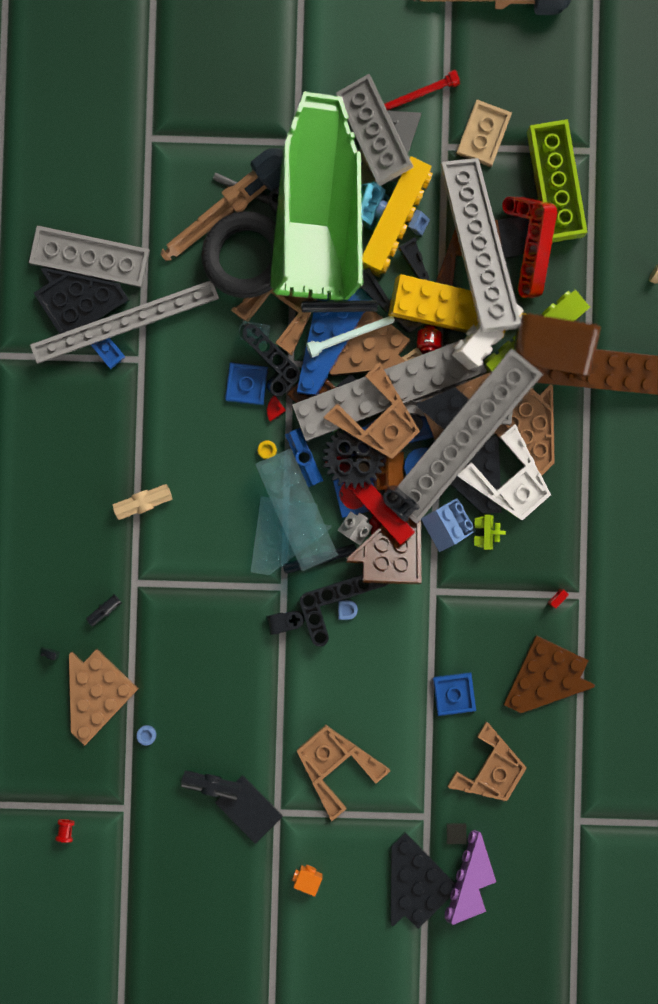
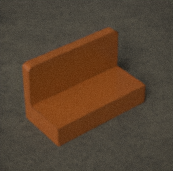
[375,451,404,490]

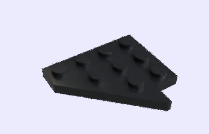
[391,832,456,929]

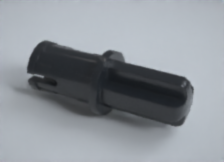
[86,594,122,626]

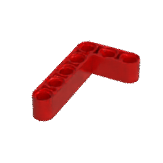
[502,197,557,298]

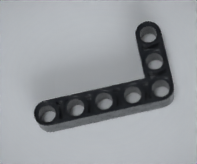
[300,574,389,647]

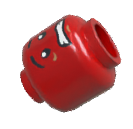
[416,325,442,354]

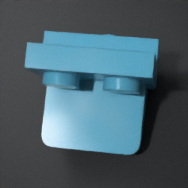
[361,181,391,232]

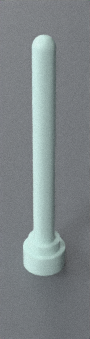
[306,316,395,358]

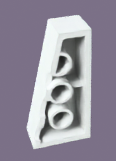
[451,304,524,370]

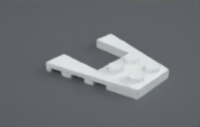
[458,424,551,520]

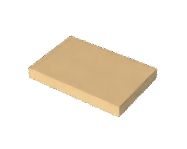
[456,100,512,167]

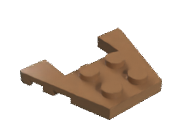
[447,721,526,801]

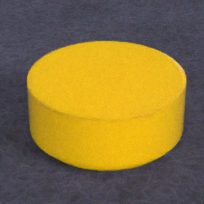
[258,441,277,460]

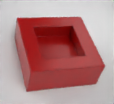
[547,589,569,609]

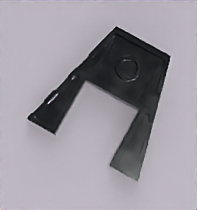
[360,237,429,333]

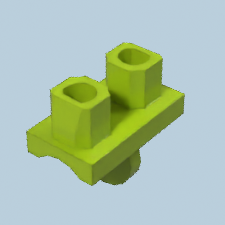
[474,515,506,550]

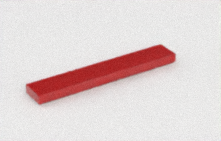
[324,449,415,546]

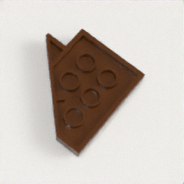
[503,635,595,713]

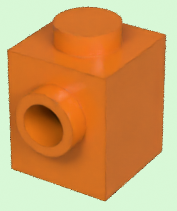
[292,865,322,896]

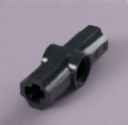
[181,770,242,800]

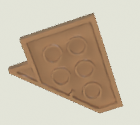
[329,312,411,376]

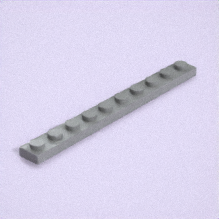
[30,281,219,363]

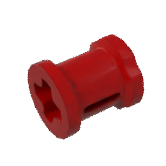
[55,819,75,843]

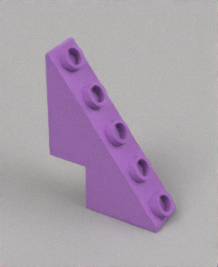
[444,830,496,925]

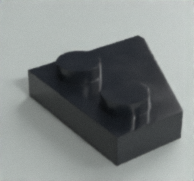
[416,387,469,429]

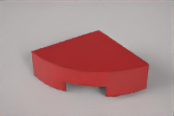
[267,395,286,422]

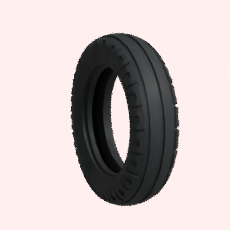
[202,211,276,298]

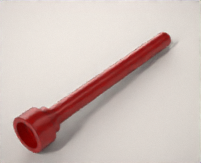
[384,70,460,111]

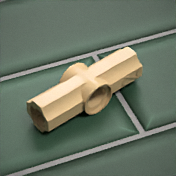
[113,484,173,520]

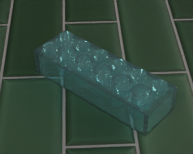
[255,449,338,571]

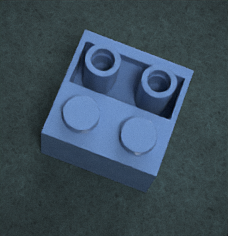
[421,498,476,552]

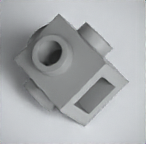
[338,511,373,545]

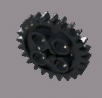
[322,430,385,490]

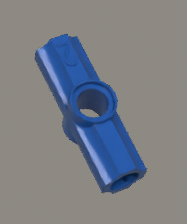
[285,428,323,488]

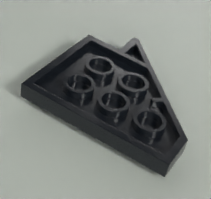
[34,268,130,334]
[450,436,502,514]

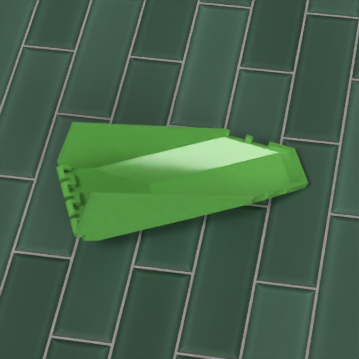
[271,92,362,301]

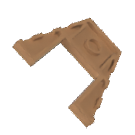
[232,289,317,356]
[324,362,420,459]
[297,725,390,821]

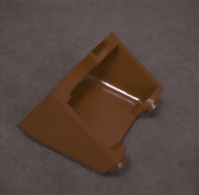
[513,313,601,380]

